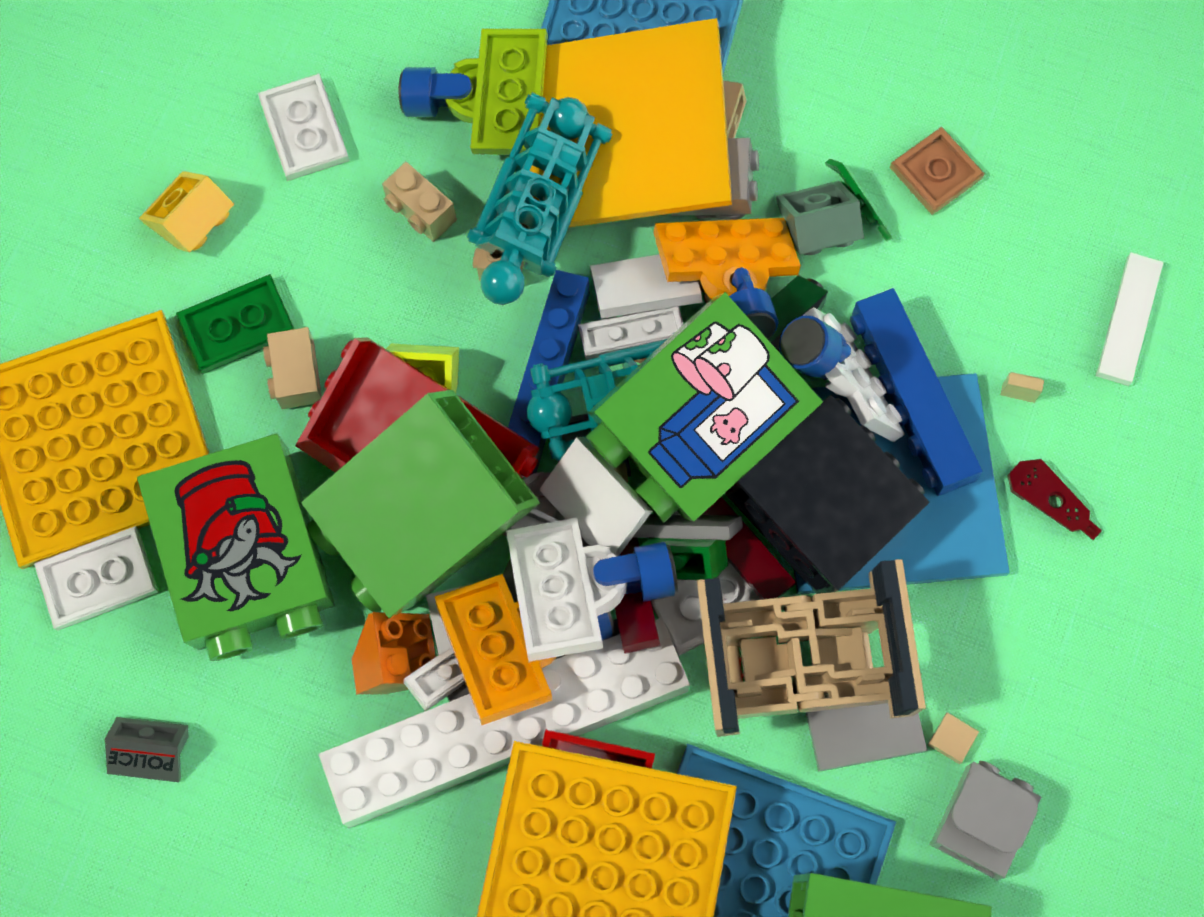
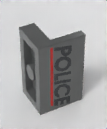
[105,717,189,782]

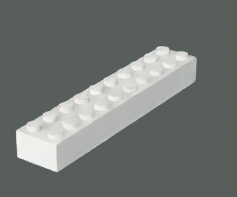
[318,618,690,828]

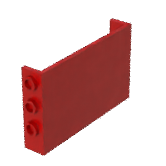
[295,337,540,478]

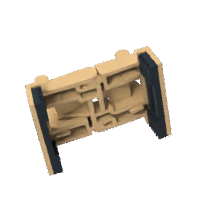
[697,559,926,737]

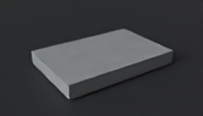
[806,703,927,772]

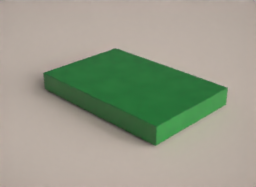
[176,274,294,375]

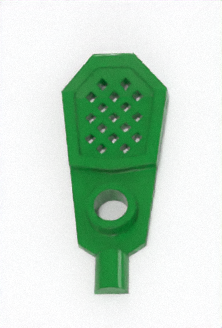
[825,159,892,242]

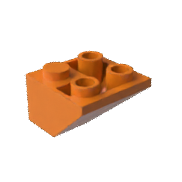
[352,612,436,695]

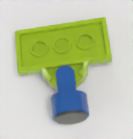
[399,29,548,155]

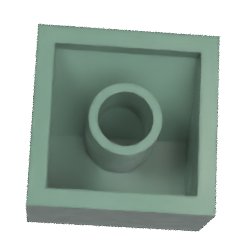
[776,181,864,255]

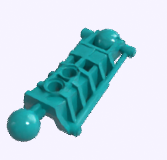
[467,92,613,305]
[527,332,675,461]

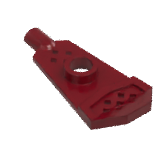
[1008,459,1102,540]

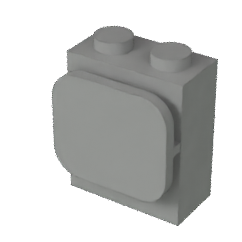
[671,138,759,221]
[930,761,1041,880]

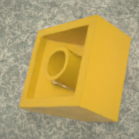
[139,171,234,253]

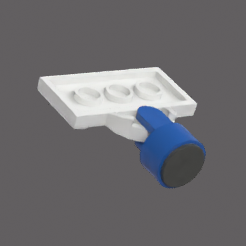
[779,307,905,442]
[506,518,678,662]

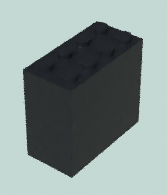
[725,395,930,594]

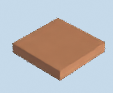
[890,127,984,215]

